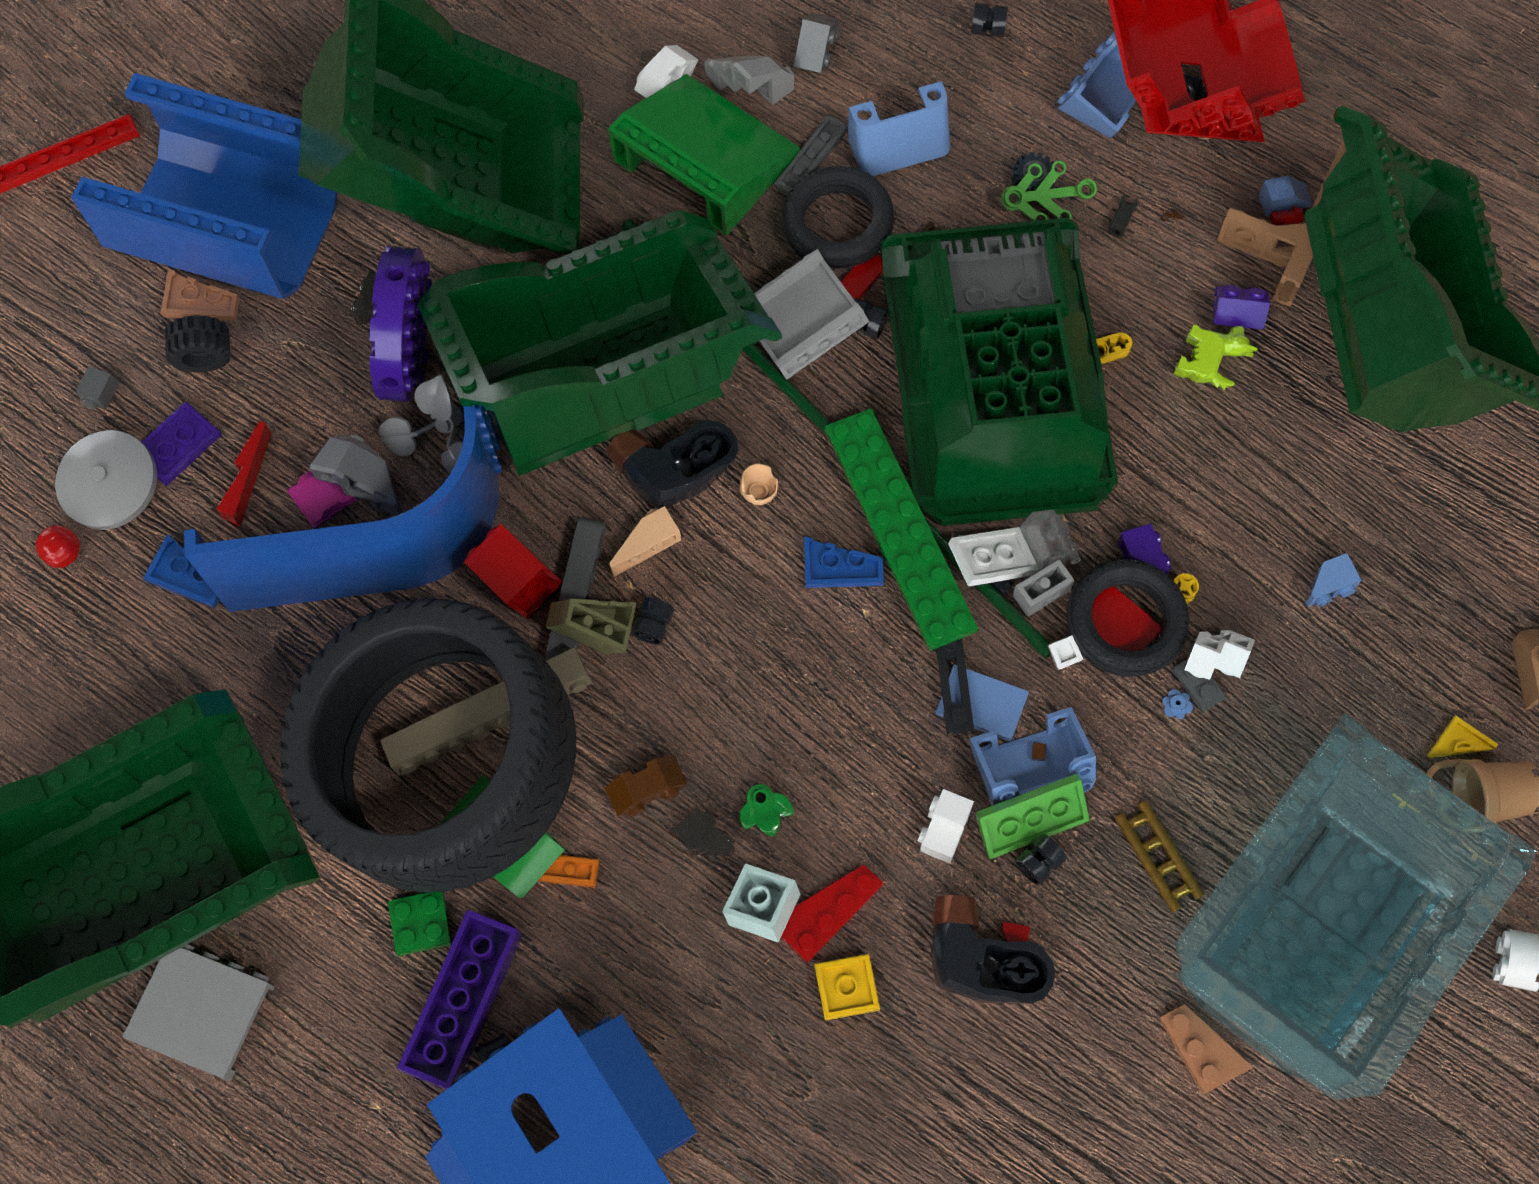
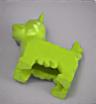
[1173,324,1258,390]

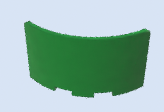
[441,775,565,898]

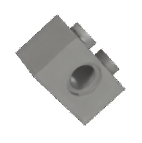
[1013,559,1074,617]

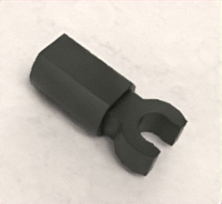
[1108,194,1138,238]

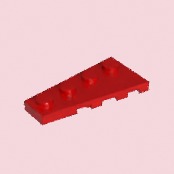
[781,864,884,964]

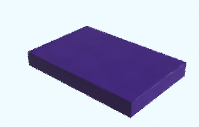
[141,401,222,487]

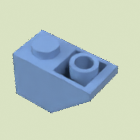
[1306,553,1362,607]

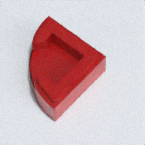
[1002,922,1030,942]

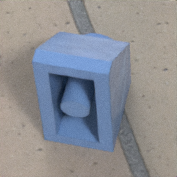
[1258,175,1313,216]

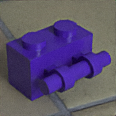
[1212,285,1270,330]

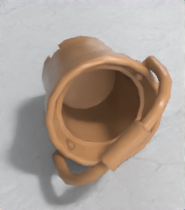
[1425,759,1539,833]

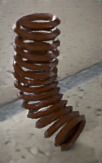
[1160,211,1183,222]

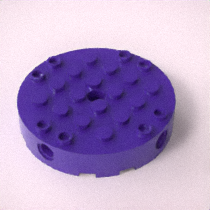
[370,246,432,402]

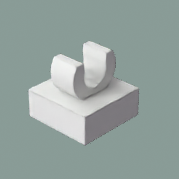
[1048,635,1083,670]

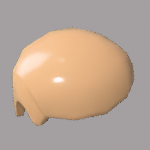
[740,463,778,505]

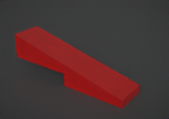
[216,421,272,527]

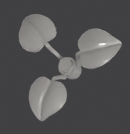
[378,374,463,473]

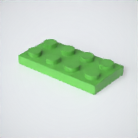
[976,773,1090,860]

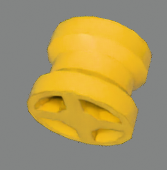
[1174,573,1199,604]

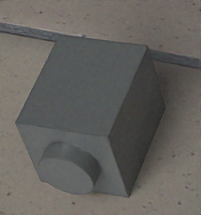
[75,366,119,410]

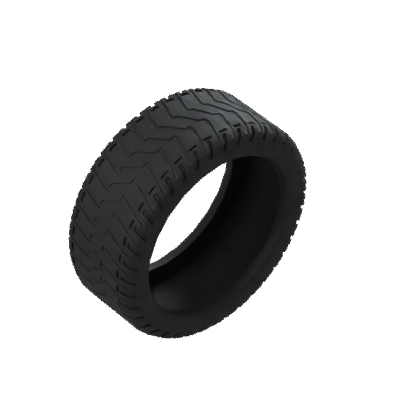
[280,598,576,893]

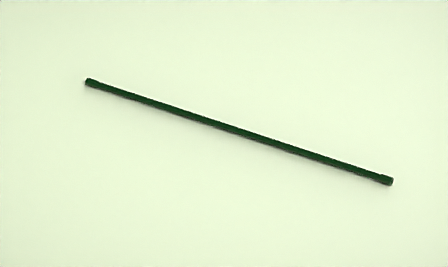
[621,219,1051,659]

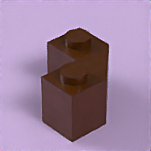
[605,755,687,817]

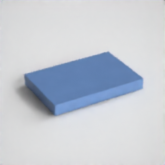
[936,664,1029,742]

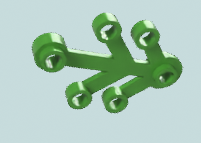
[1001,161,1097,221]

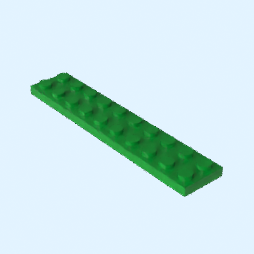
[824,408,978,651]

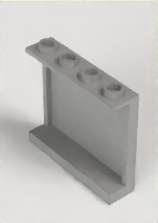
[754,249,869,380]
[122,944,275,1082]

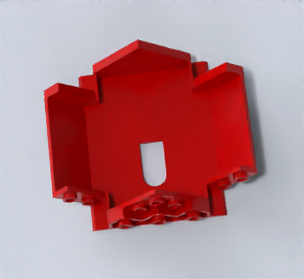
[1108,0,1306,142]

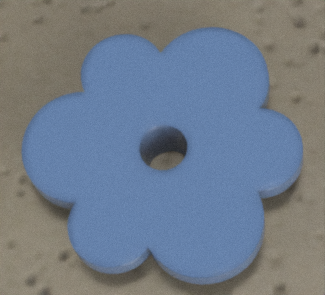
[1162,689,1193,719]

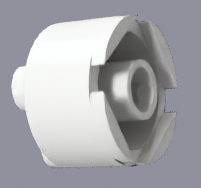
[1492,929,1539,992]

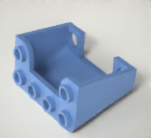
[1057,31,1136,138]
[848,81,951,176]
[970,707,1096,806]

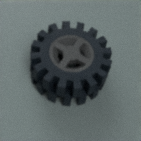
[1011,152,1057,192]

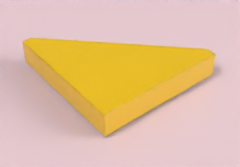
[1427,715,1498,758]

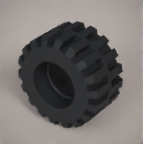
[165,315,231,372]

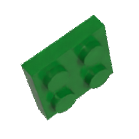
[388,891,452,957]

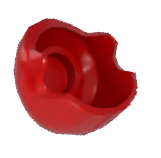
[35,525,80,568]

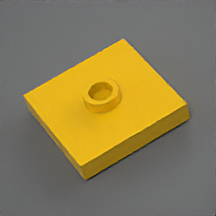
[814,954,880,1021]

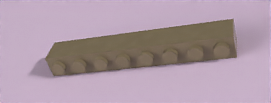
[380,647,592,775]

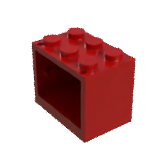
[464,524,563,620]

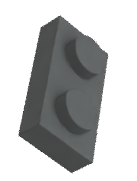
[1172,658,1226,714]

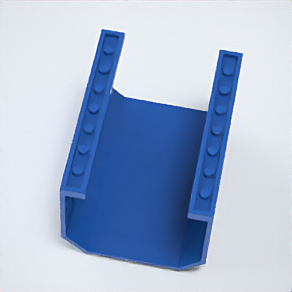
[71,73,338,299]

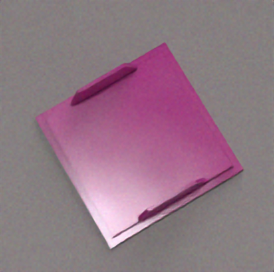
[286,471,357,528]

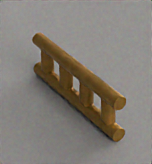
[1114,800,1205,913]

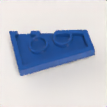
[143,534,219,609]
[804,536,884,588]

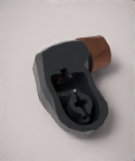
[607,420,738,509]
[931,895,1055,1003]

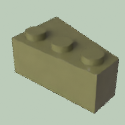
[546,599,637,655]

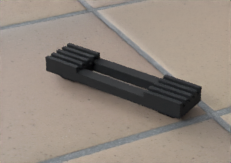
[936,638,974,735]

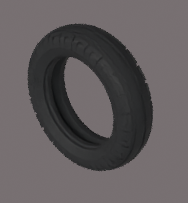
[782,166,894,269]
[1067,559,1189,677]

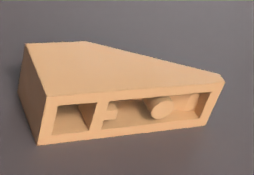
[609,506,681,577]

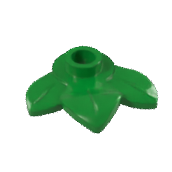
[740,784,794,837]

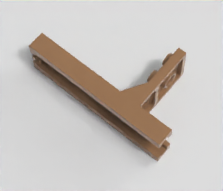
[1217,142,1346,307]

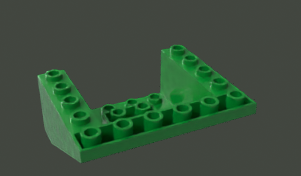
[608,74,800,236]

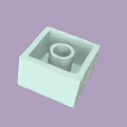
[722,863,800,942]

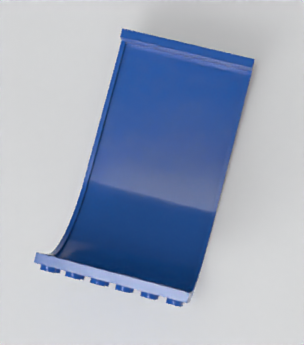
[184,404,502,612]

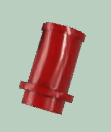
[1270,206,1303,226]

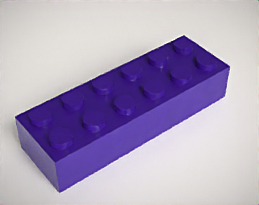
[397,910,522,1090]

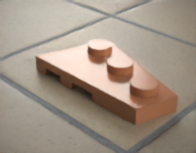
[160,269,240,321]
[1159,1004,1253,1095]

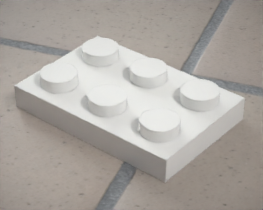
[948,527,1039,587]

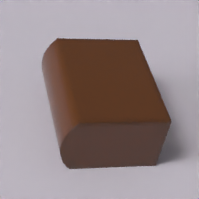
[1032,743,1046,761]

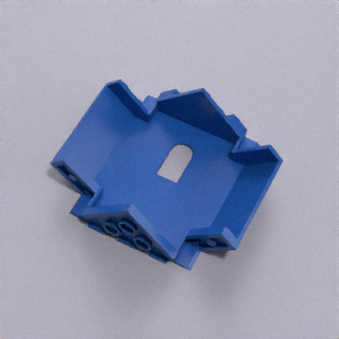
[425,1008,697,1184]

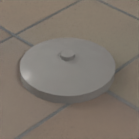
[55,430,157,530]

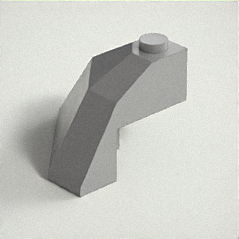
[704,55,794,105]
[309,435,401,516]

